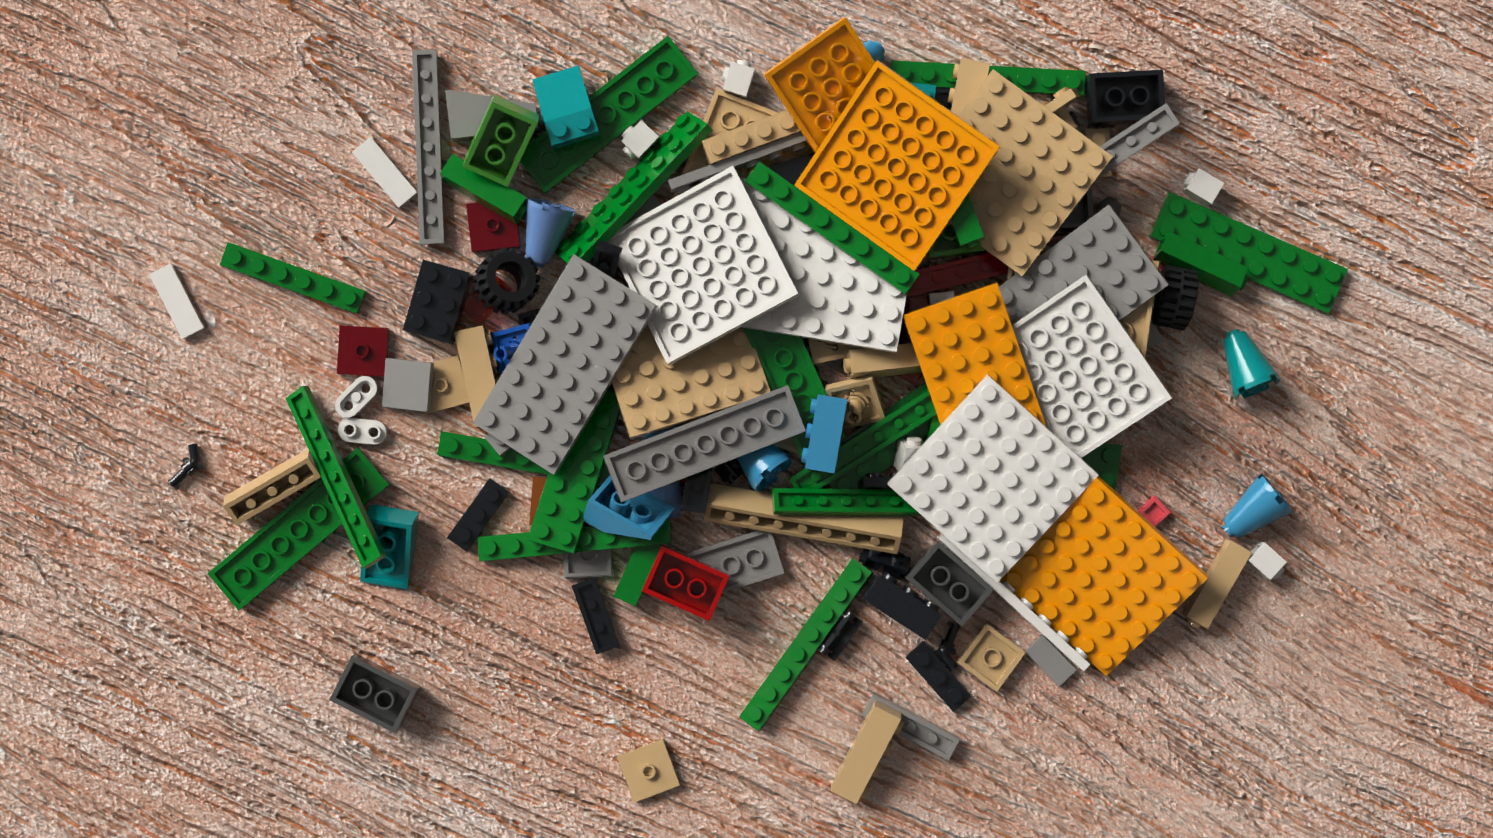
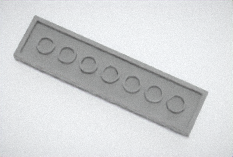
[603,385,806,503]

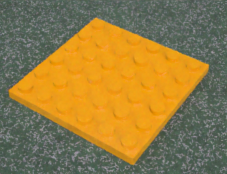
[794,60,1001,271]
[1000,476,1209,676]

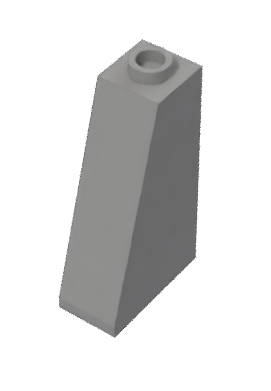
[445,90,544,142]

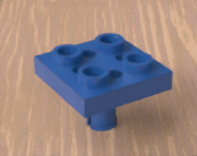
[491,322,533,376]

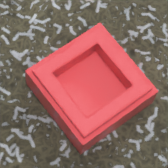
[1137,495,1171,527]

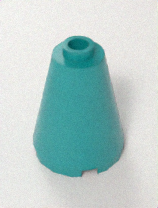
[1223,329,1281,400]

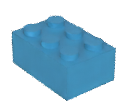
[801,394,848,473]

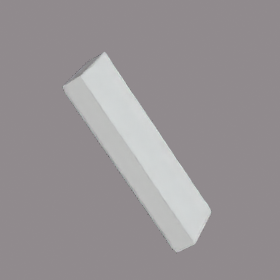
[352,137,418,209]
[149,263,206,339]

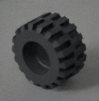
[473,248,540,314]
[1152,265,1199,331]

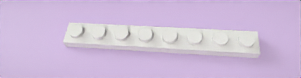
[937,533,1090,671]

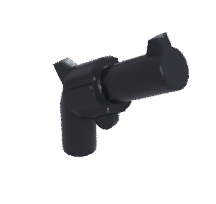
[168,444,204,490]
[934,621,960,671]

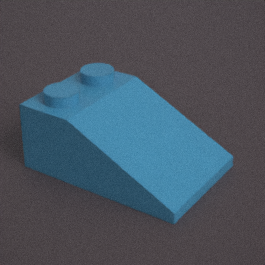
[583,476,675,540]

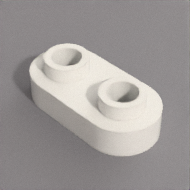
[335,376,378,418]
[338,418,388,445]

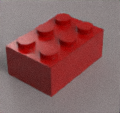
[642,545,730,621]

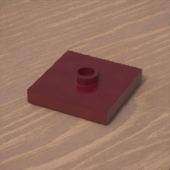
[466,202,521,253]
[337,325,389,377]

